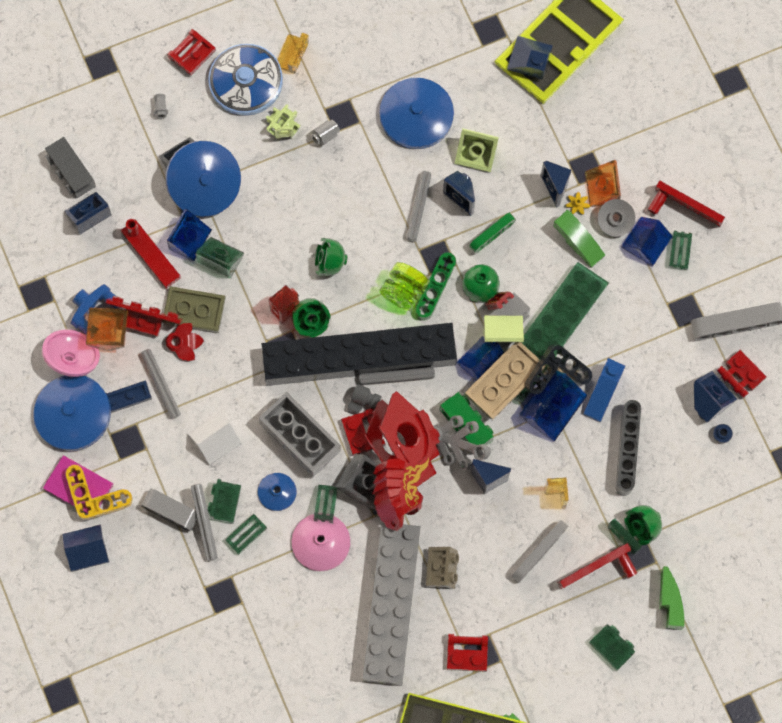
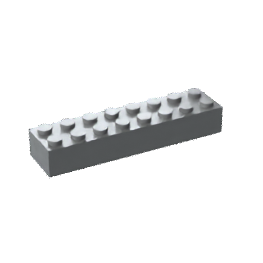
[363,522,421,686]

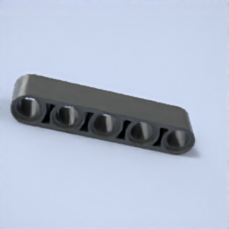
[615,400,641,496]

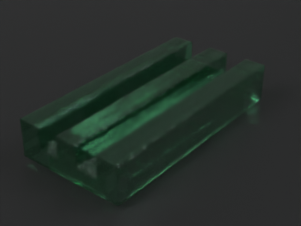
[669,230,692,270]
[314,484,338,523]
[225,514,267,555]
[608,518,642,554]

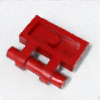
[717,350,767,398]

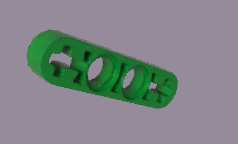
[416,252,456,321]

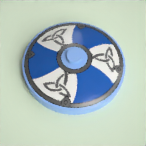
[209,44,283,115]

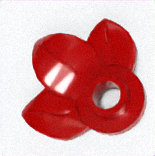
[166,323,204,361]

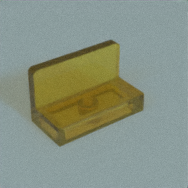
[277,33,309,74]
[544,477,569,509]

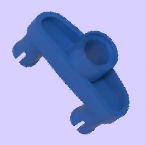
[70,284,119,338]

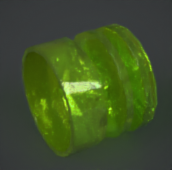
[379,262,430,311]

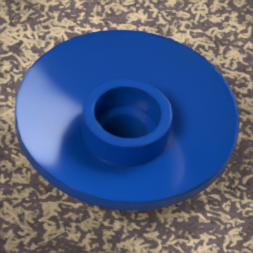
[258,473,297,511]

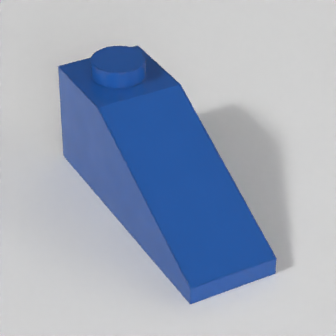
[583,358,626,422]

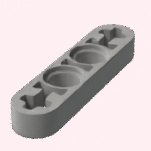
[512,520,569,583]

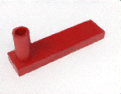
[647,180,725,227]
[120,219,181,289]
[557,543,638,589]

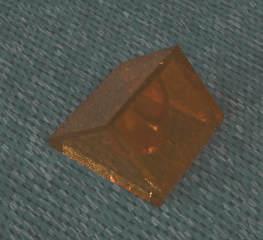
[585,160,621,207]
[86,307,128,352]

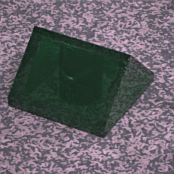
[196,237,244,278]

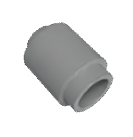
[312,120,340,146]

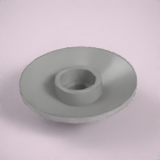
[598,199,635,237]

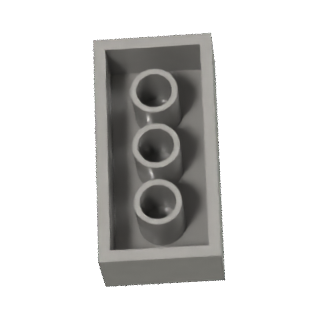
[259,392,341,477]

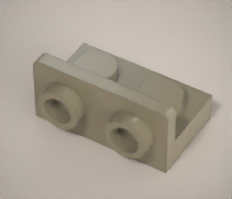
[426,547,459,589]

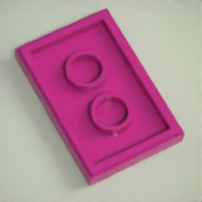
[43,455,114,514]

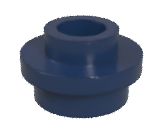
[713,424,733,443]

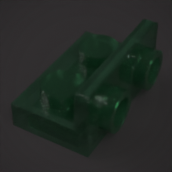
[207,479,242,524]
[589,624,635,671]

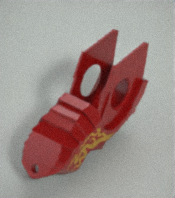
[364,391,440,531]

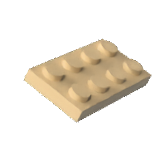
[464,342,546,421]

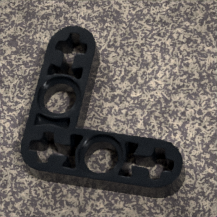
[525,344,592,394]

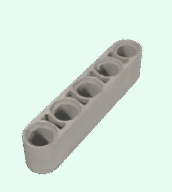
[691,302,782,341]

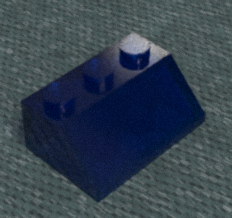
[519,371,587,442]

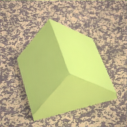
[455,128,499,172]
[483,315,524,342]

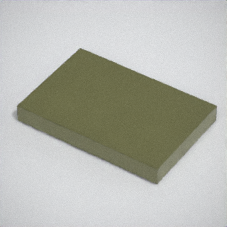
[162,286,226,333]

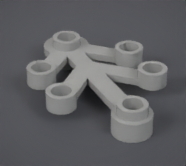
[433,415,491,471]

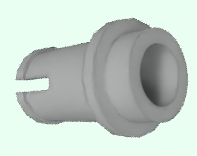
[153,94,168,119]

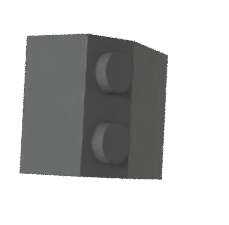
[336,454,378,513]

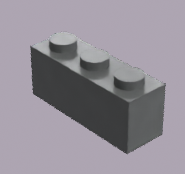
[45,137,96,198]

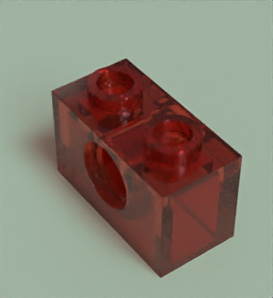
[269,285,300,324]

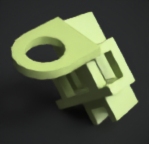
[266,104,300,139]

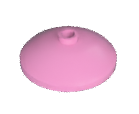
[42,330,100,377]
[292,513,350,571]

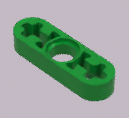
[469,212,516,254]

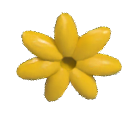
[566,192,590,215]

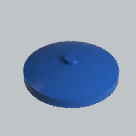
[380,78,454,149]
[165,141,241,216]
[34,375,111,451]

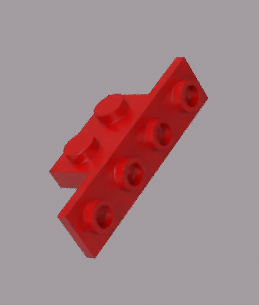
[106,296,183,336]

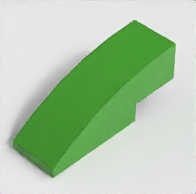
[553,210,605,268]
[659,566,685,630]

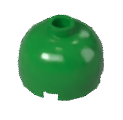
[315,238,348,276]
[462,264,500,303]
[292,298,331,337]
[624,505,662,545]

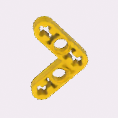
[66,465,133,520]

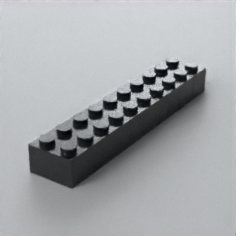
[261,322,457,386]

